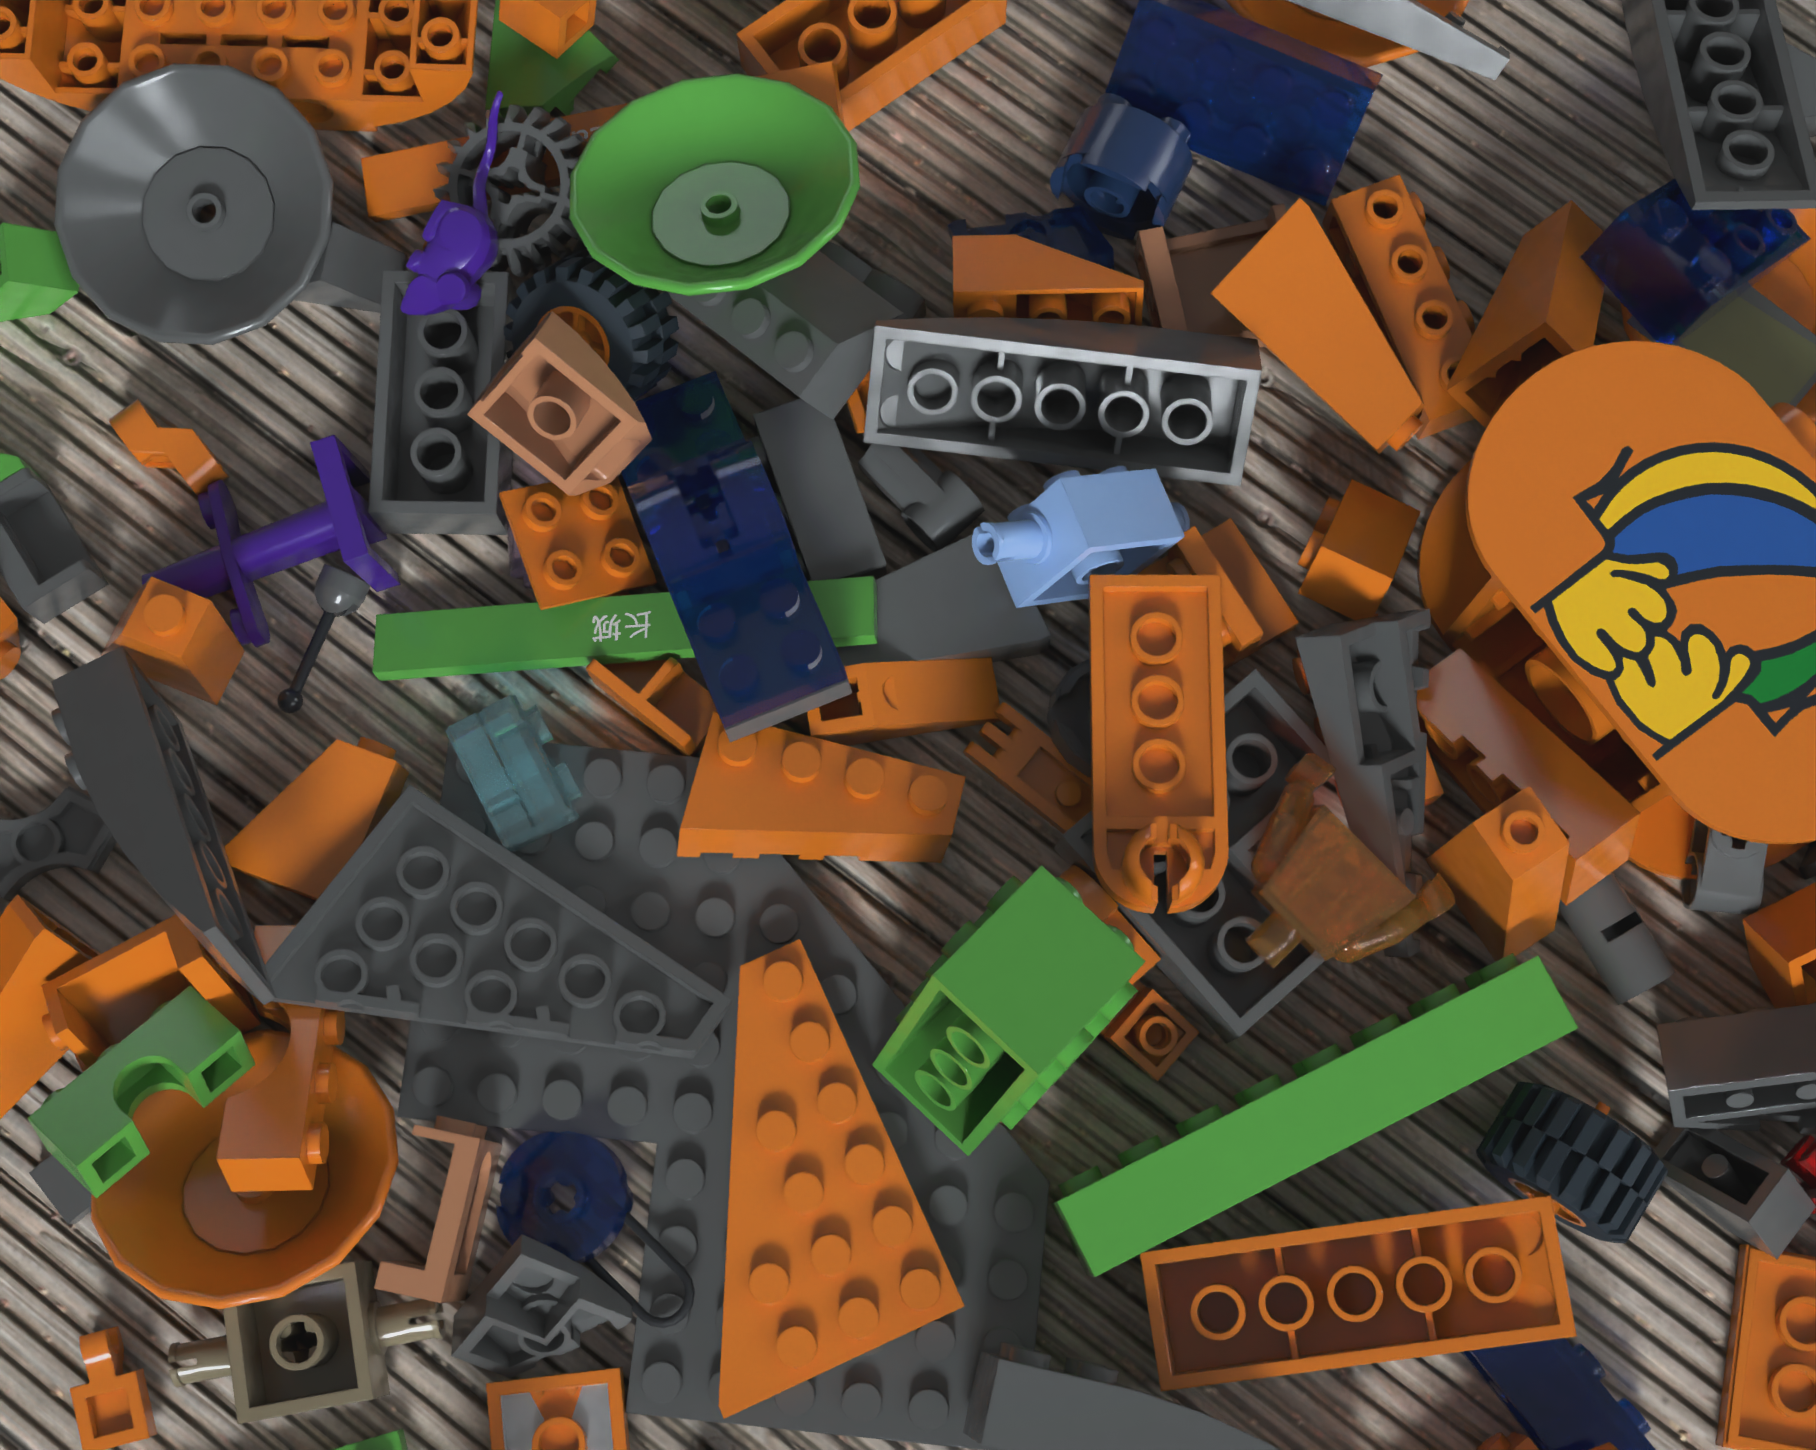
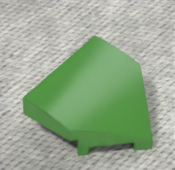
[485,0,619,119]

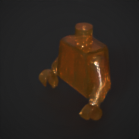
[1245,753,1455,969]

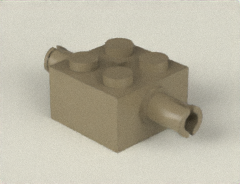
[168,1261,445,1424]

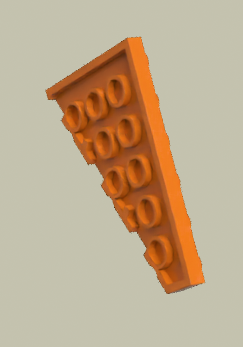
[718,939,965,1419]

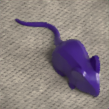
[400,91,503,315]

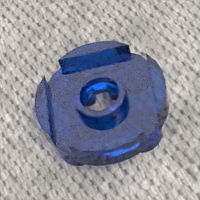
[496,1131,634,1263]

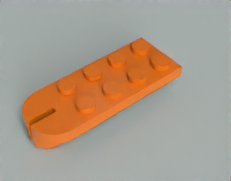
[1088,575,1229,914]

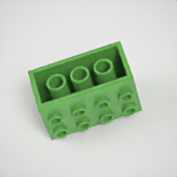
[872,865,1146,1156]

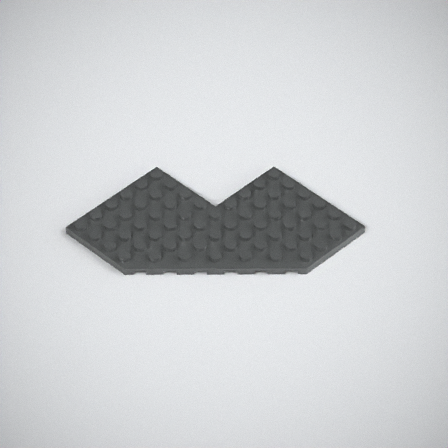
[397,733,1050,1450]

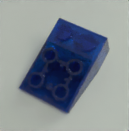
[1580,179,1811,345]

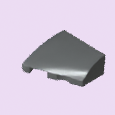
[451,1234,632,1378]

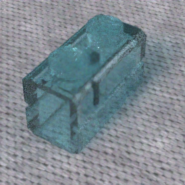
[445,695,583,852]

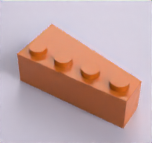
[1417,648,1641,906]

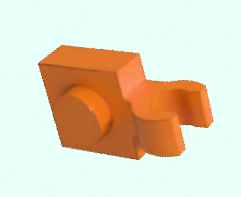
[70,1326,157,1450]

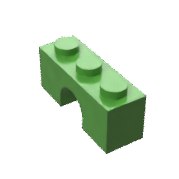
[27,986,256,1199]

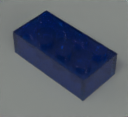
[1105,0,1383,206]

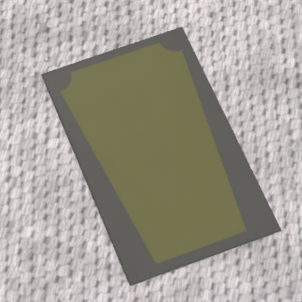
[1627,243,1816,407]

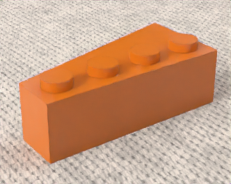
[677,711,966,863]

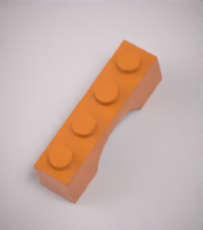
[216,925,345,1192]

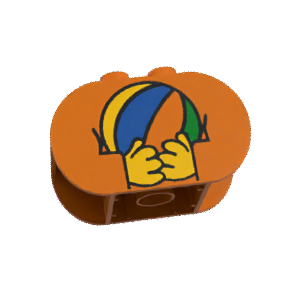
[1417,341,1816,880]

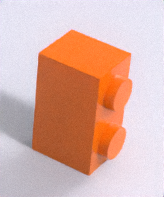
[1297,479,1421,620]

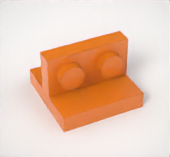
[1137,518,1299,670]

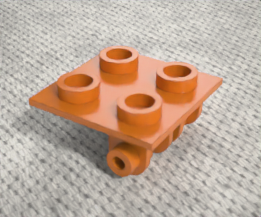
[499,476,657,610]

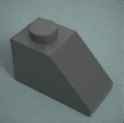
[1654,1125,1816,1259]

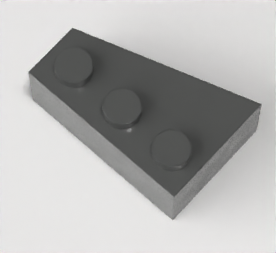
[1656,1002,1816,1134]

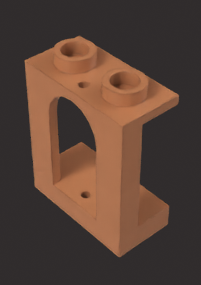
[374,1115,502,1303]

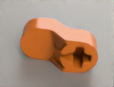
[108,399,229,496]

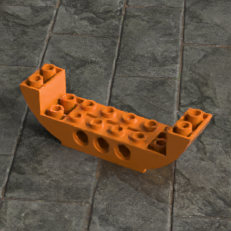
[0,0,478,132]

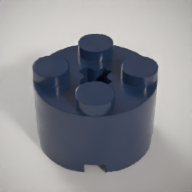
[1050,93,1193,240]

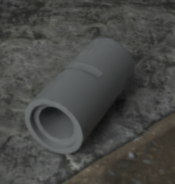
[1559,872,1676,1005]

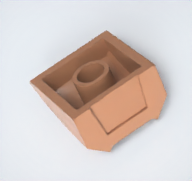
[467,311,653,496]

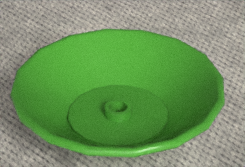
[570,73,860,296]

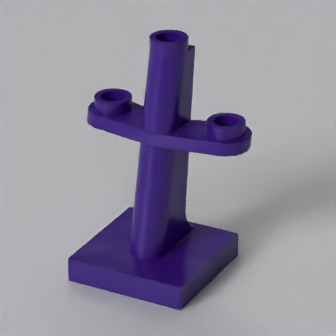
[142,435,401,648]

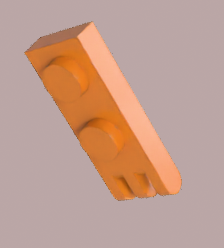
[963,702,1092,834]

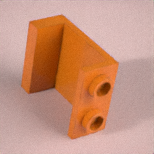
[41,914,261,1072]

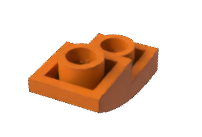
[1100,980,1199,1081]

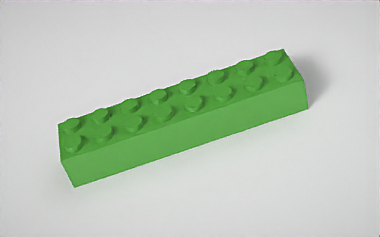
[1051,953,1578,1277]

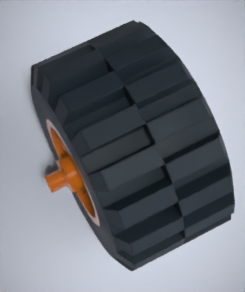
[503,249,679,401]
[1476,1082,1668,1243]

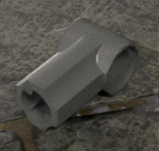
[858,443,985,552]

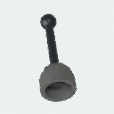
[277,564,371,713]

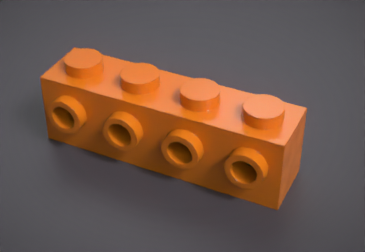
[1322,174,1475,440]

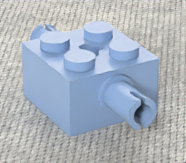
[972,466,1190,608]

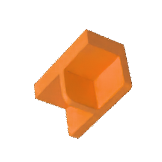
[585,657,717,757]

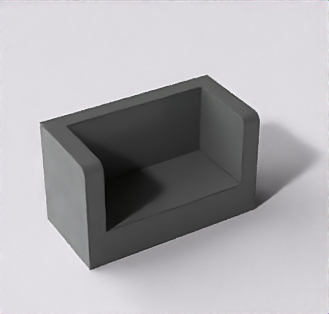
[0,468,109,624]

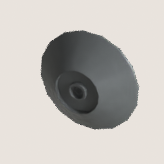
[54,63,334,345]

